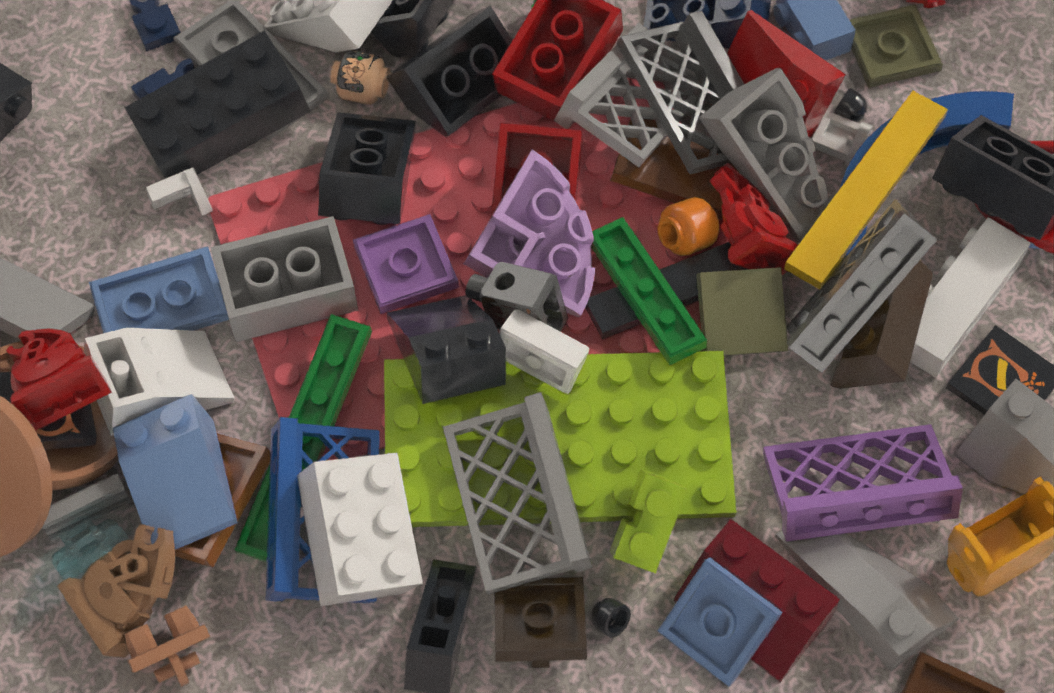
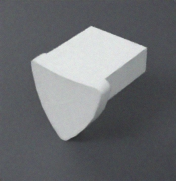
[813,111,873,166]
[146,167,213,216]

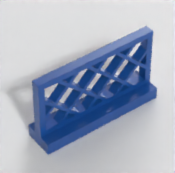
[265,417,380,603]

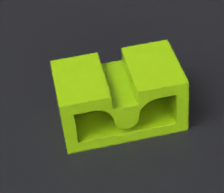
[609,469,688,574]

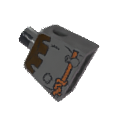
[465,262,568,332]

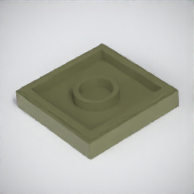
[849,4,943,88]
[696,268,788,356]

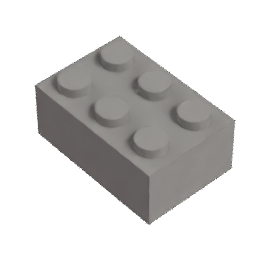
[211,216,358,342]

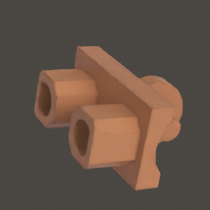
[124,605,210,687]

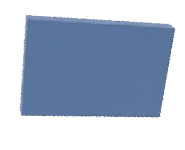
[89,246,229,333]

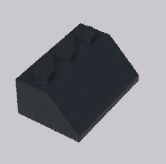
[371,0,455,57]
[386,5,513,137]
[932,115,1054,240]

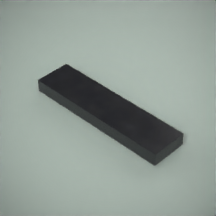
[585,242,749,340]

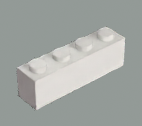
[910,217,1031,378]

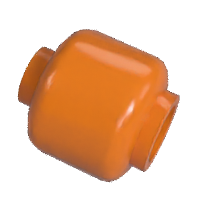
[658,197,719,256]

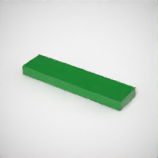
[591,217,707,365]

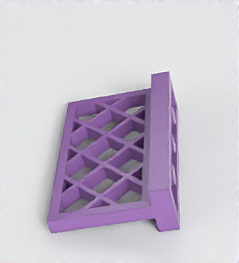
[763,424,963,542]

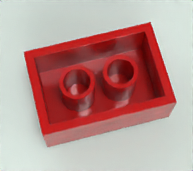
[493,0,623,121]

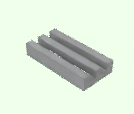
[42,474,131,541]

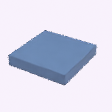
[657,558,783,687]

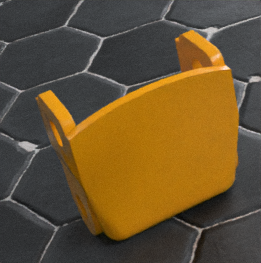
[947,476,1054,596]

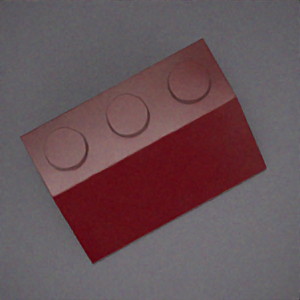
[673,519,840,683]

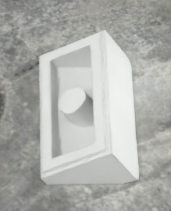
[499,309,589,394]

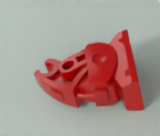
[710,163,799,275]
[6,329,112,431]

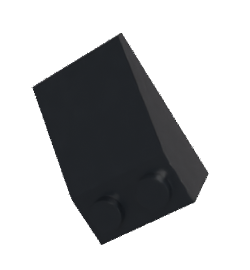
[318,112,416,225]
[387,295,506,404]

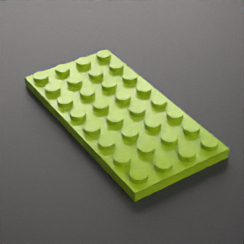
[384,351,737,527]

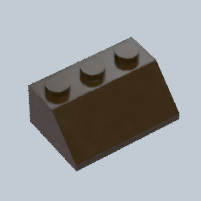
[830,260,933,389]

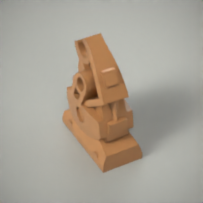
[57,524,175,658]

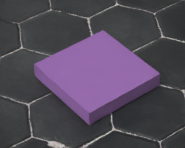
[353,214,459,314]

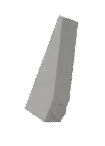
[699,68,830,243]
[954,379,1054,494]
[775,530,959,671]

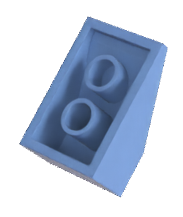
[113,394,238,550]

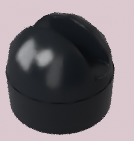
[834,88,868,122]
[591,598,631,638]

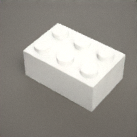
[297,453,423,606]

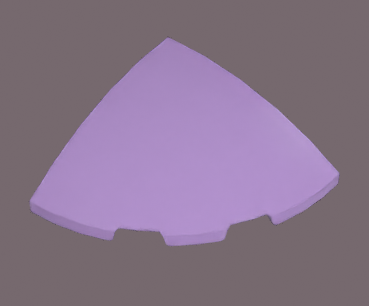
[464,150,595,317]

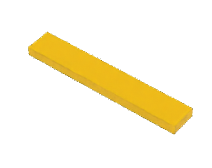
[784,90,948,290]

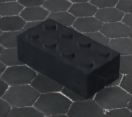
[125,30,311,179]

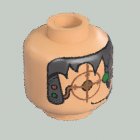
[330,50,391,105]

